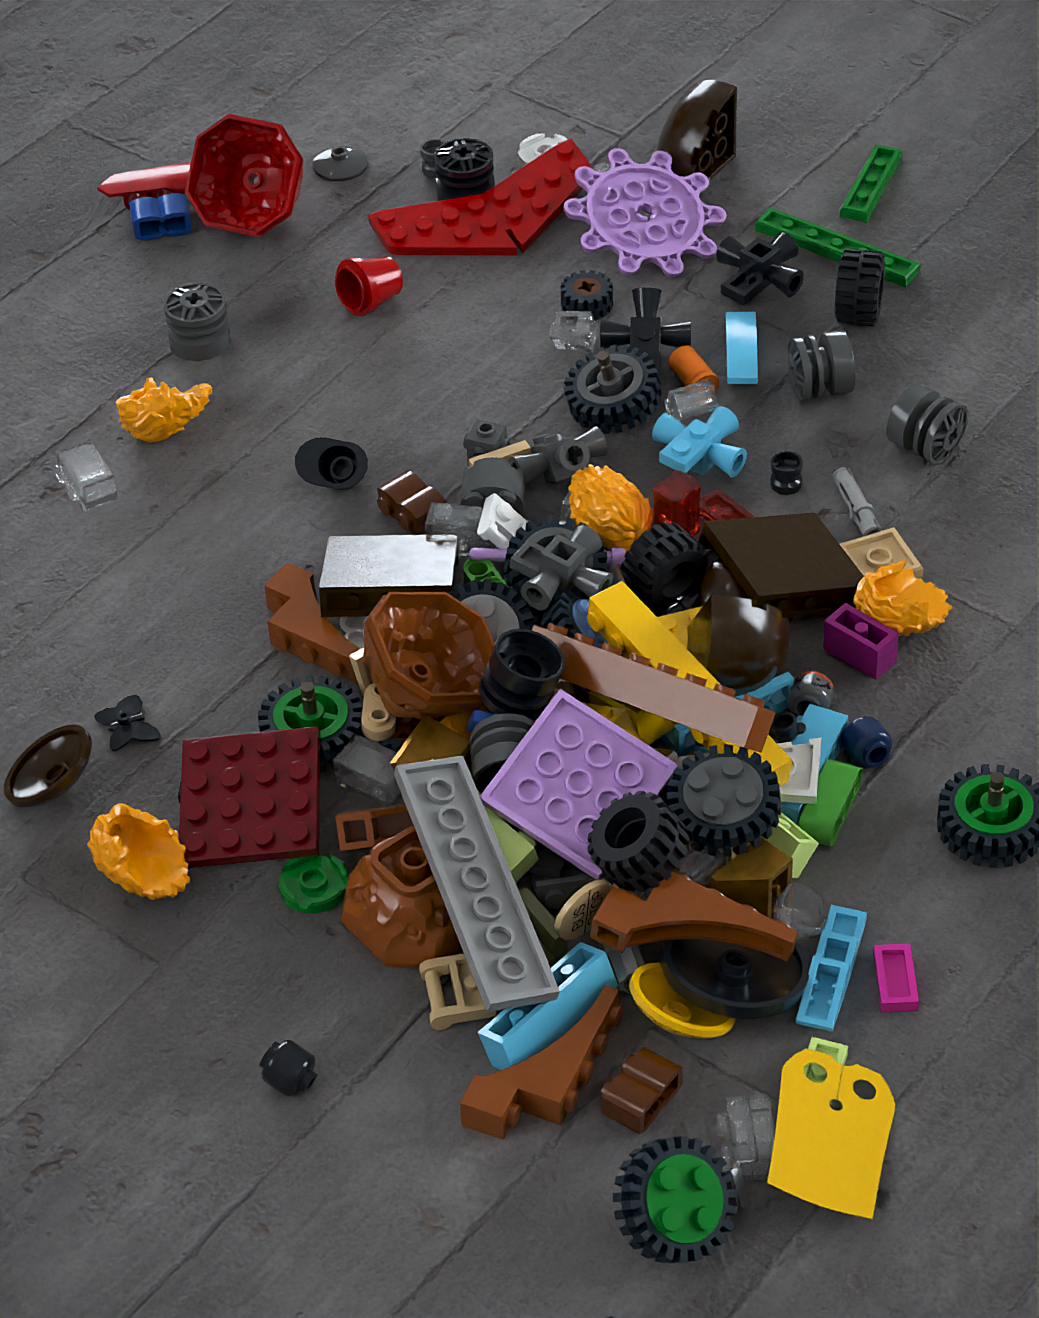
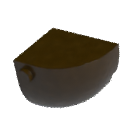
[657,80,737,180]
[687,595,790,697]

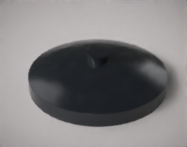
[661,939,810,1019]

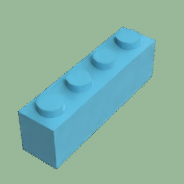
[781,704,848,825]
[477,942,618,1070]

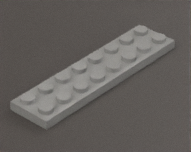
[394,756,560,1012]

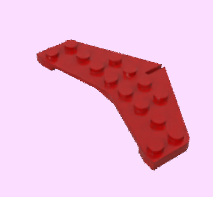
[368,138,592,256]

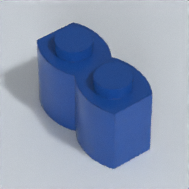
[129,193,192,240]

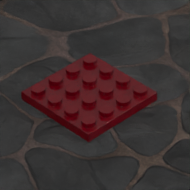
[179,726,321,868]

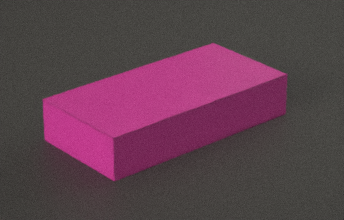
[873,943,919,1012]

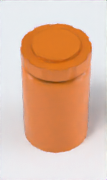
[668,346,720,400]

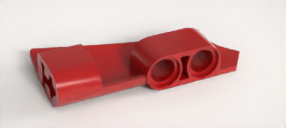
[97,162,191,210]

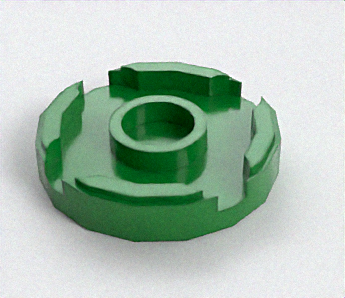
[278,854,349,914]

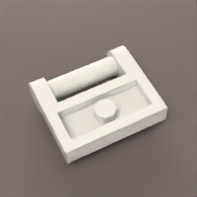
[477,493,528,549]

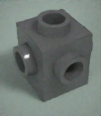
[463,419,511,467]

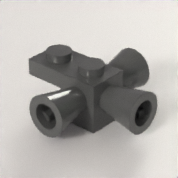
[510,426,607,484]
[509,525,613,610]

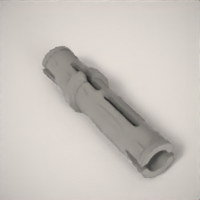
[832,467,883,536]

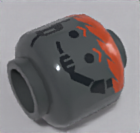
[787,671,834,717]

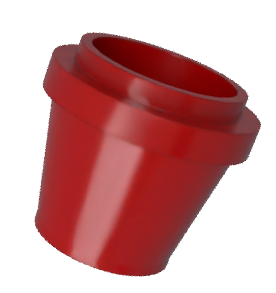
[335,256,403,316]

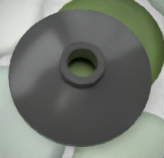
[313,146,368,181]

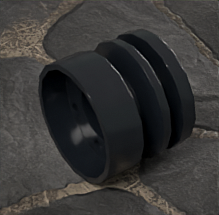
[434,138,495,201]
[478,629,565,720]

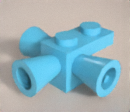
[652,407,747,478]

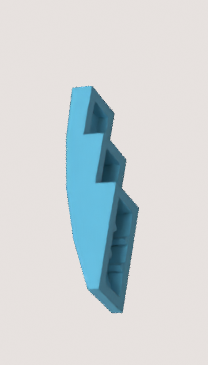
[726,312,758,384]
[796,905,867,1032]

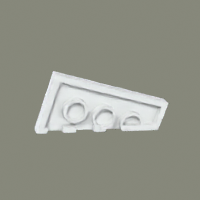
[677,738,821,804]

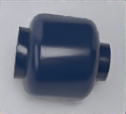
[841,716,892,768]

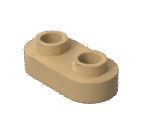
[361,683,397,741]

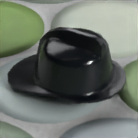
[295,438,368,490]

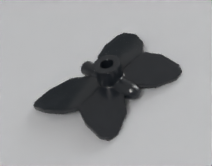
[94,695,161,751]

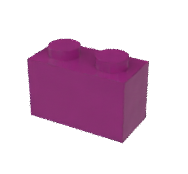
[823,603,899,680]

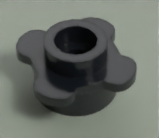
[768,712,806,743]

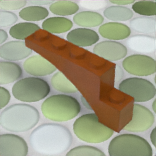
[264,562,360,685]
[590,872,799,961]
[460,985,623,1140]

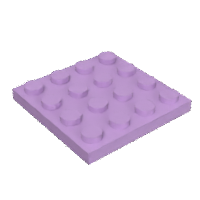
[480,689,678,880]

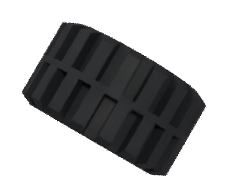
[835,248,885,327]
[620,522,709,612]
[587,791,689,892]

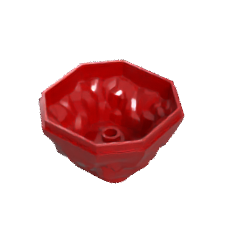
[185,114,304,238]

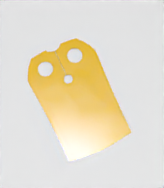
[767,1049,895,1219]

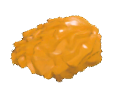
[116,377,212,443]
[568,464,654,553]
[853,559,952,636]
[87,803,190,900]

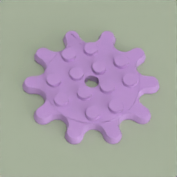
[564,148,726,278]

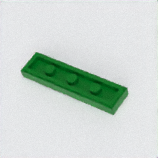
[840,145,902,223]

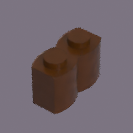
[377,471,448,535]
[600,1047,682,1134]

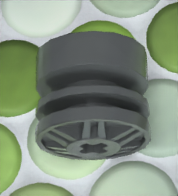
[163,282,231,361]
[788,329,856,401]
[886,383,969,465]
[470,713,535,794]

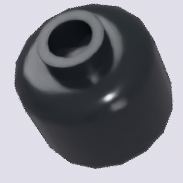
[259,1040,317,1096]

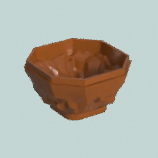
[363,592,495,720]
[340,826,463,968]

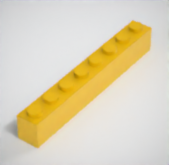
[587,581,792,786]

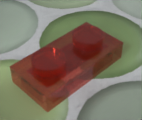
[694,488,754,521]

